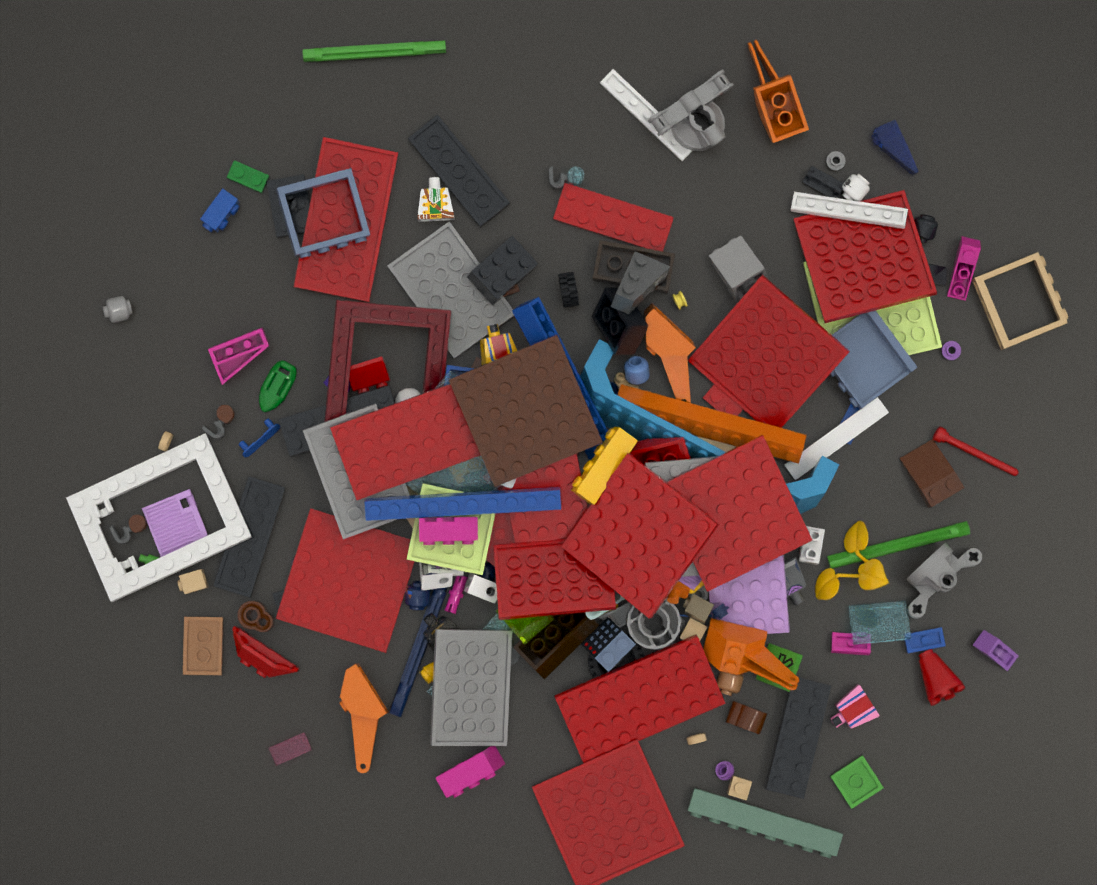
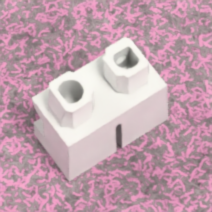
[798,526,825,565]

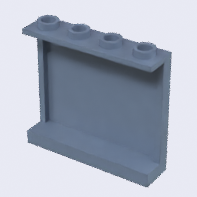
[830,310,918,409]

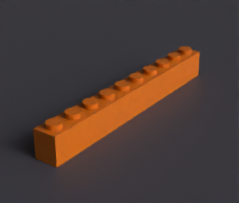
[618,384,806,464]

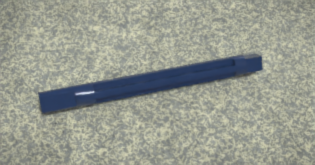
[389,587,448,717]

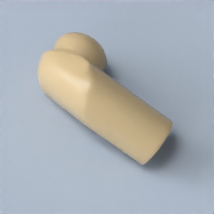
[614,372,639,389]

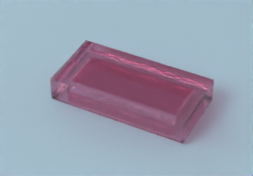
[269,732,312,766]

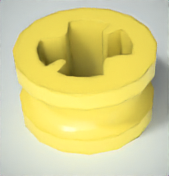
[672,291,688,310]

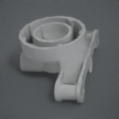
[648,69,734,151]
[907,543,982,619]
[598,596,681,651]

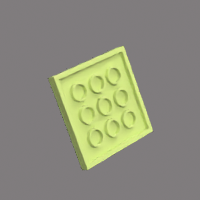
[407,483,495,575]

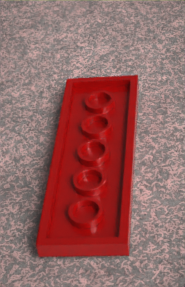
[553,183,674,251]

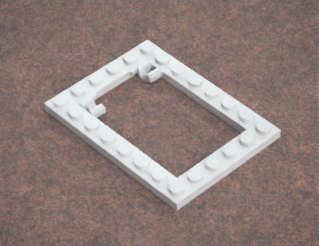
[66,433,252,602]

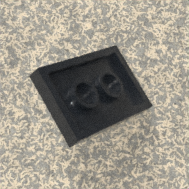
[267,174,310,238]

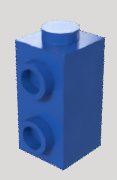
[200,188,240,233]

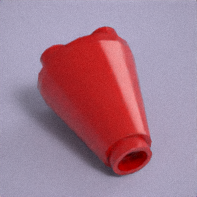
[918,649,965,706]

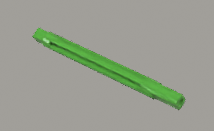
[303,40,446,62]
[827,521,970,569]

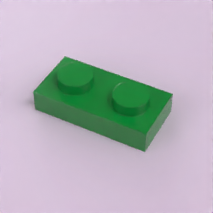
[226,160,270,193]

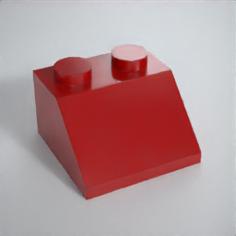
[349,356,391,394]

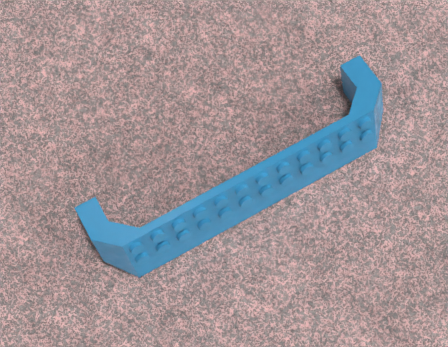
[580,339,839,514]

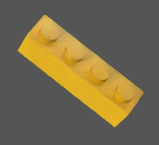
[571,427,638,505]

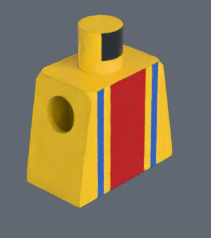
[480,324,517,365]

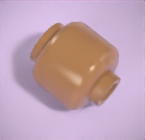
[717,671,744,696]

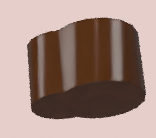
[238,601,275,632]
[726,701,767,734]

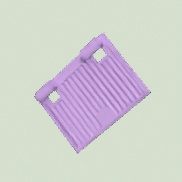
[142,489,208,557]

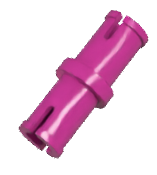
[444,576,468,614]

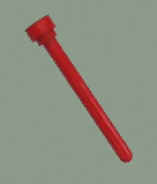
[933,426,1019,476]

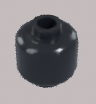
[914,214,938,243]

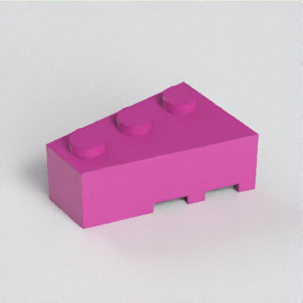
[208,327,270,385]
[419,517,478,545]
[436,746,505,798]

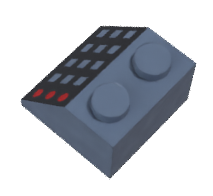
[581,617,636,672]

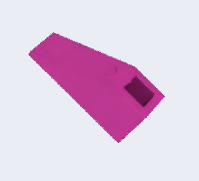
[947,236,981,301]

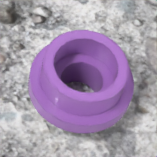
[942,341,961,360]
[715,761,734,781]

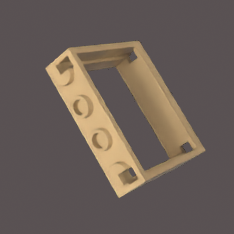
[972,252,1068,350]

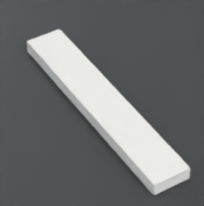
[600,69,692,161]
[791,192,908,229]
[784,397,889,480]

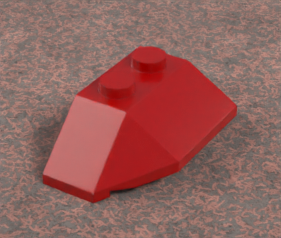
[232,626,300,678]

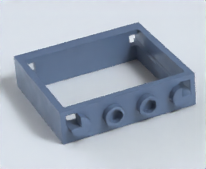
[276,168,370,259]

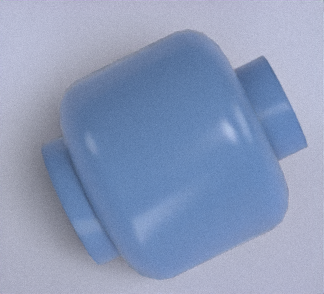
[624,356,650,385]

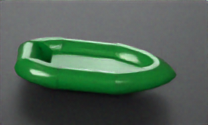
[259,360,297,412]

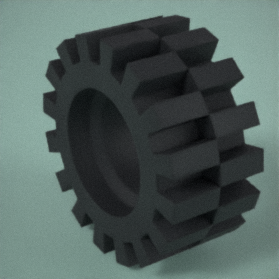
[558,272,579,308]

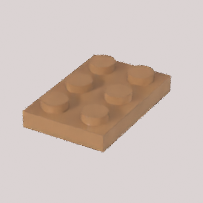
[183,617,223,675]

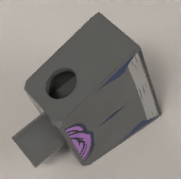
[785,557,806,606]

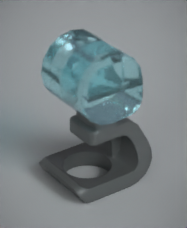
[549,166,584,190]

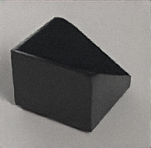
[928,264,947,286]

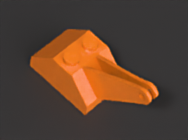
[747,40,809,143]
[644,303,696,403]
[703,618,799,690]
[339,663,389,773]

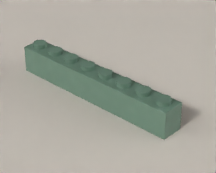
[687,787,843,858]

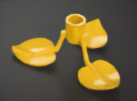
[815,520,889,600]

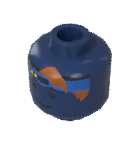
[405,581,430,610]

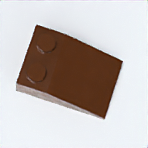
[899,439,965,508]

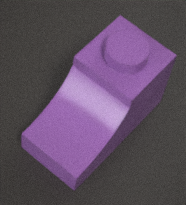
[973,630,1019,671]

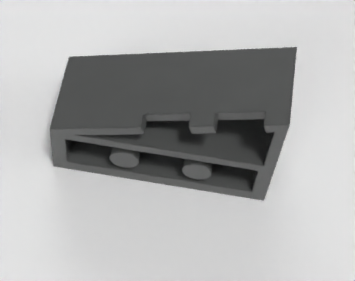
[611,251,670,314]

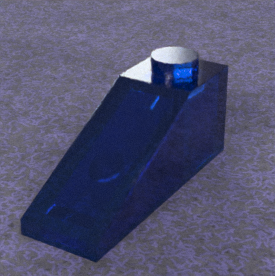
[871,119,919,176]

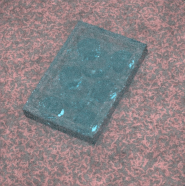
[848,601,911,644]

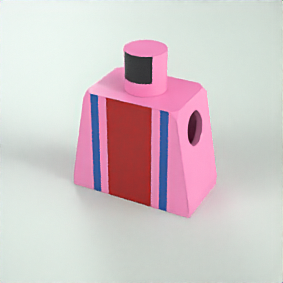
[830,684,880,728]

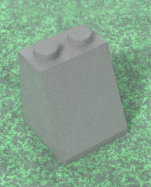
[709,235,769,303]

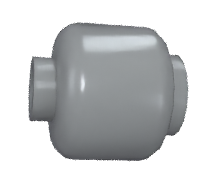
[103,296,132,323]

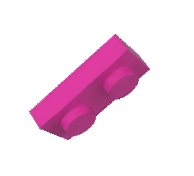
[831,632,871,655]

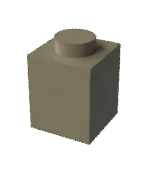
[683,594,714,624]

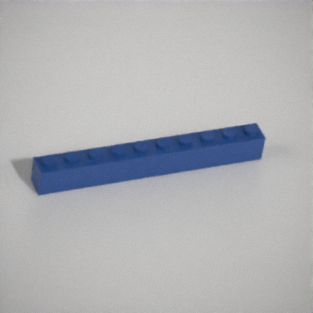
[512,297,608,460]
[364,487,562,521]

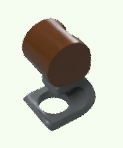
[202,405,235,440]
[110,515,147,544]

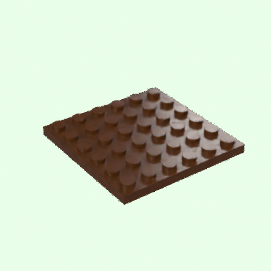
[449,334,603,487]

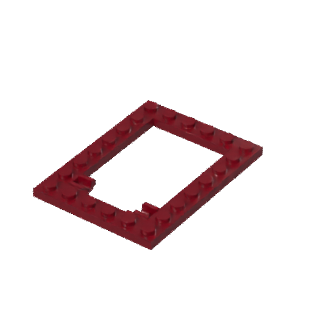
[324,300,451,422]

